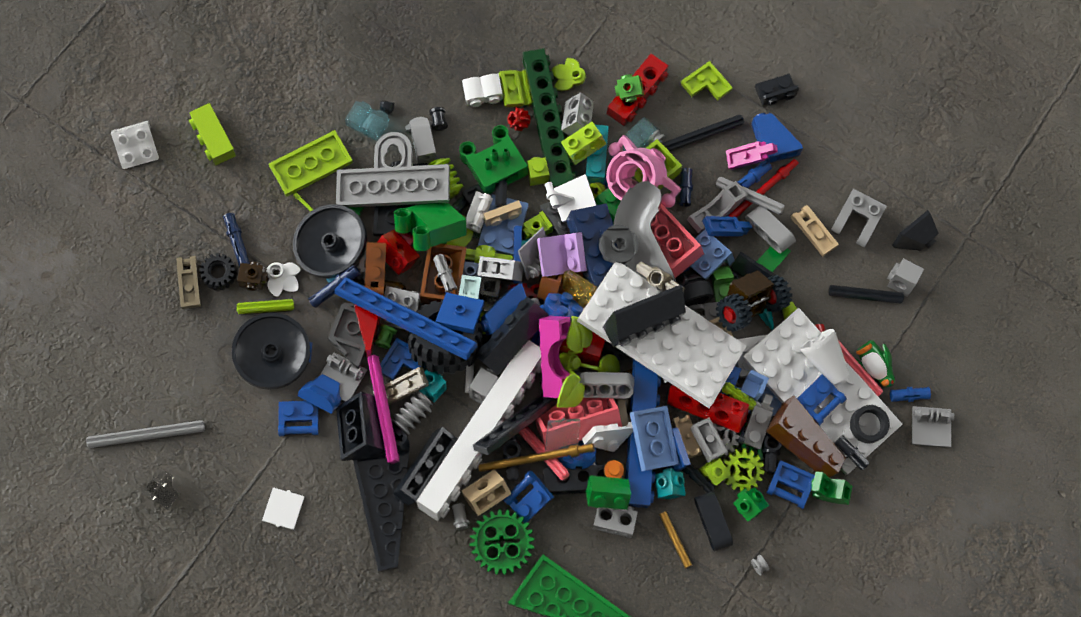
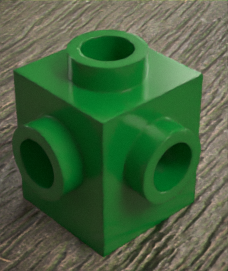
[733,487,770,522]

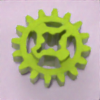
[723,448,765,492]

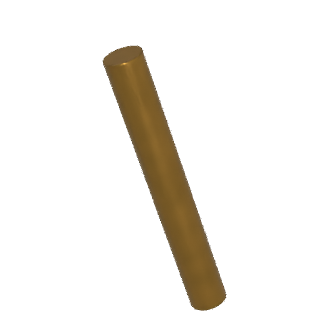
[659,511,692,569]

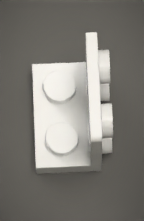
[111,121,159,169]

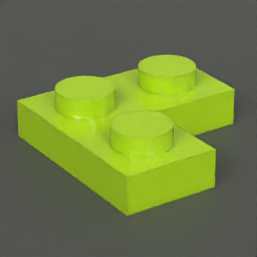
[681,61,733,101]

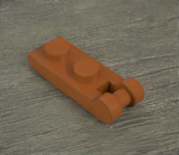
[365,242,386,296]

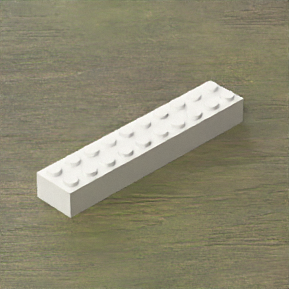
[417,341,542,521]

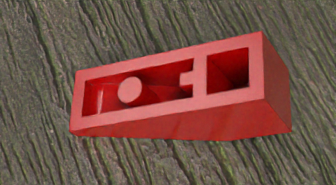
[353,303,380,357]

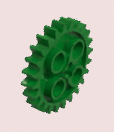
[470,509,535,575]

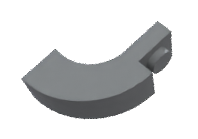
[687,181,748,234]

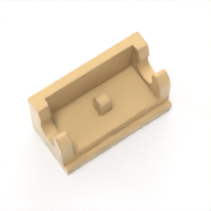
[671,415,702,458]

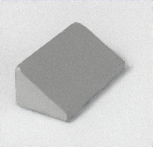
[690,417,728,463]

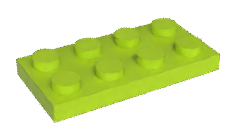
[268,130,353,197]

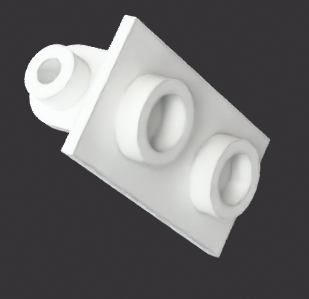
[466,191,493,233]

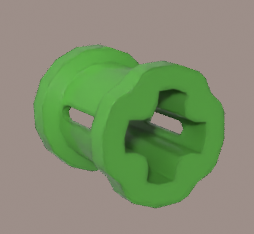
[374,325,397,349]

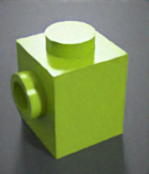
[527,157,549,186]

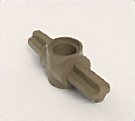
[636,262,684,293]

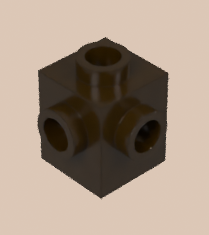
[237,262,268,291]

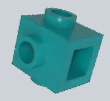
[419,370,447,403]
[655,468,686,500]

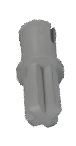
[433,254,457,293]

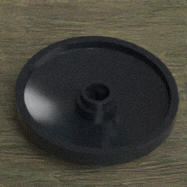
[293,204,367,279]
[231,313,310,390]

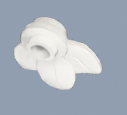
[266,262,301,297]

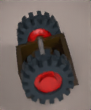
[716,270,793,332]

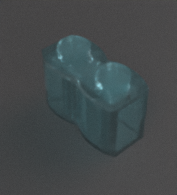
[345,101,389,141]

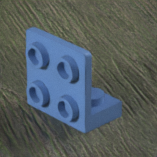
[690,229,735,280]

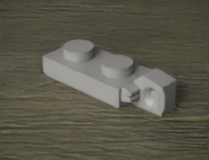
[743,394,773,449]

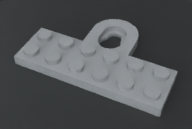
[336,132,450,207]

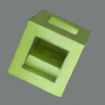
[522,211,553,239]

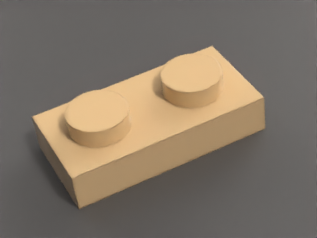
[483,200,522,227]

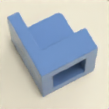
[740,370,769,402]

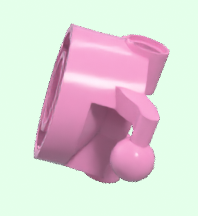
[606,135,681,208]

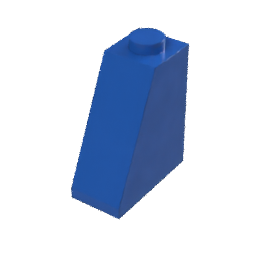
[751,113,803,164]
[480,283,526,336]

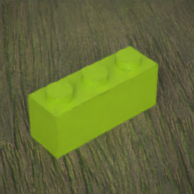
[189,103,236,166]

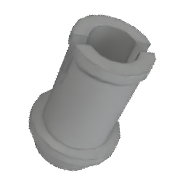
[452,503,469,530]

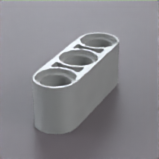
[745,206,796,253]
[579,372,635,398]

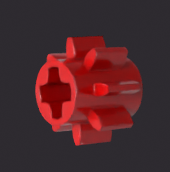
[508,107,531,131]

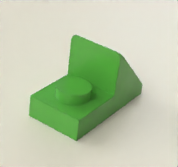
[711,266,734,302]

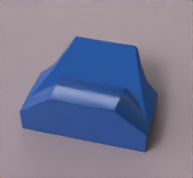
[298,374,342,414]

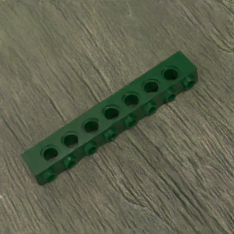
[522,48,576,188]

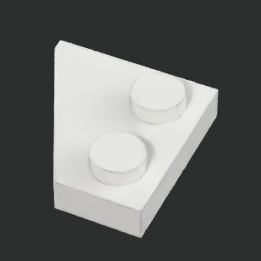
[582,422,633,452]

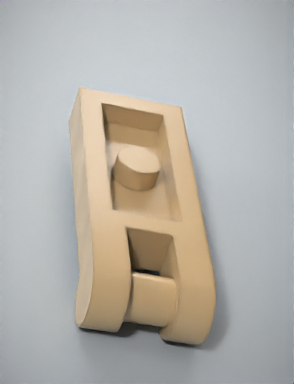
[791,205,839,257]

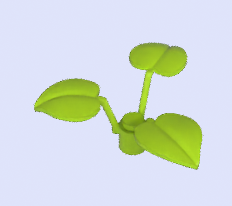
[557,316,620,408]

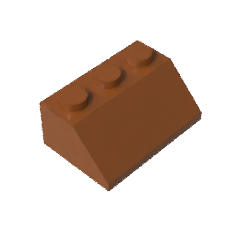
[420,244,467,304]

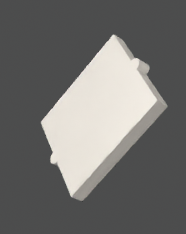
[262,488,304,530]

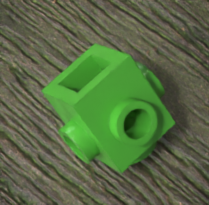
[615,74,645,103]

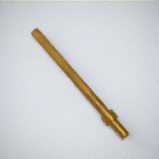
[479,443,595,472]

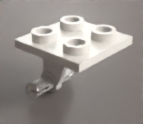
[545,175,596,223]

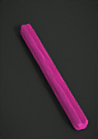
[367,355,399,464]

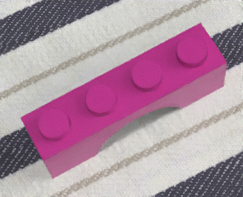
[539,316,570,398]

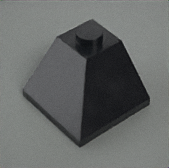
[892,210,939,251]

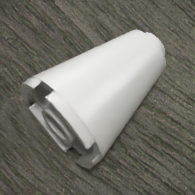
[800,329,849,385]

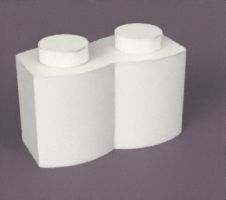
[462,74,503,107]

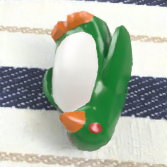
[856,340,895,387]

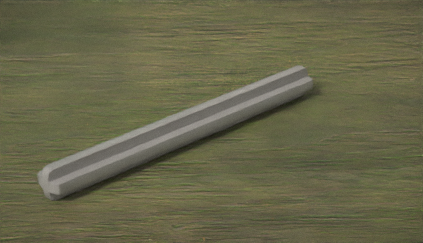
[86,420,205,448]

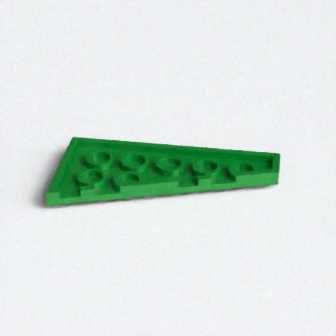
[508,555,630,617]

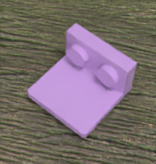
[537,232,587,277]

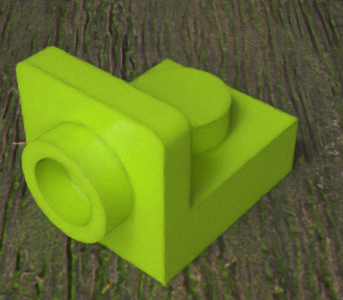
[699,458,730,485]

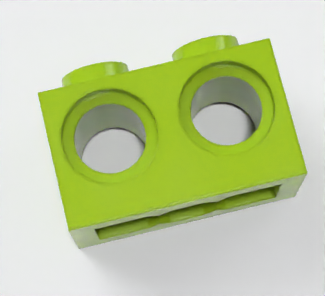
[561,122,606,165]

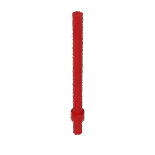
[726,159,799,217]

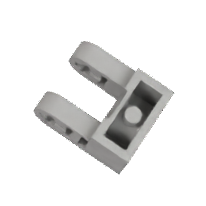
[831,189,887,247]

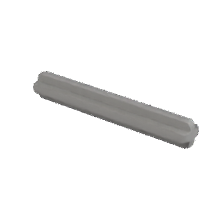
[716,177,785,214]

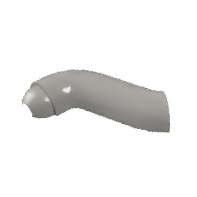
[614,181,676,283]

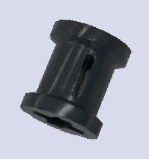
[429,107,448,131]

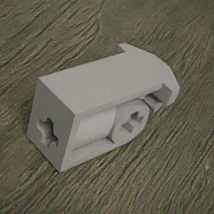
[405,117,436,164]

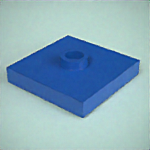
[435,292,484,334]

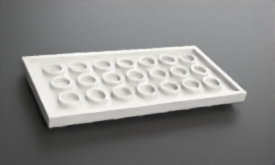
[577,262,746,408]
[742,308,902,475]

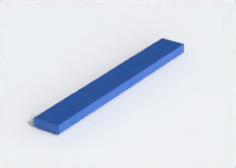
[335,277,477,360]

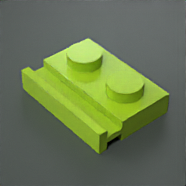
[499,70,532,107]

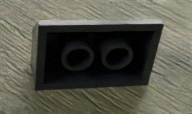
[336,392,385,461]

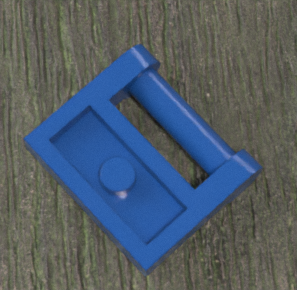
[797,374,847,426]
[278,401,319,437]
[766,460,815,509]
[503,471,554,523]

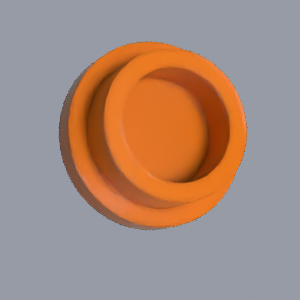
[604,460,624,478]

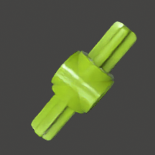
[465,245,513,263]

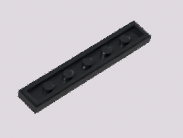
[473,393,558,455]

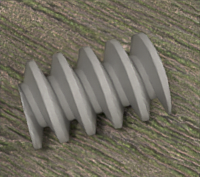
[391,391,433,435]

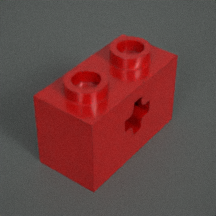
[377,229,420,275]

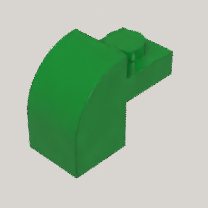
[811,471,853,505]

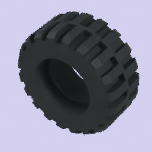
[408,300,482,374]

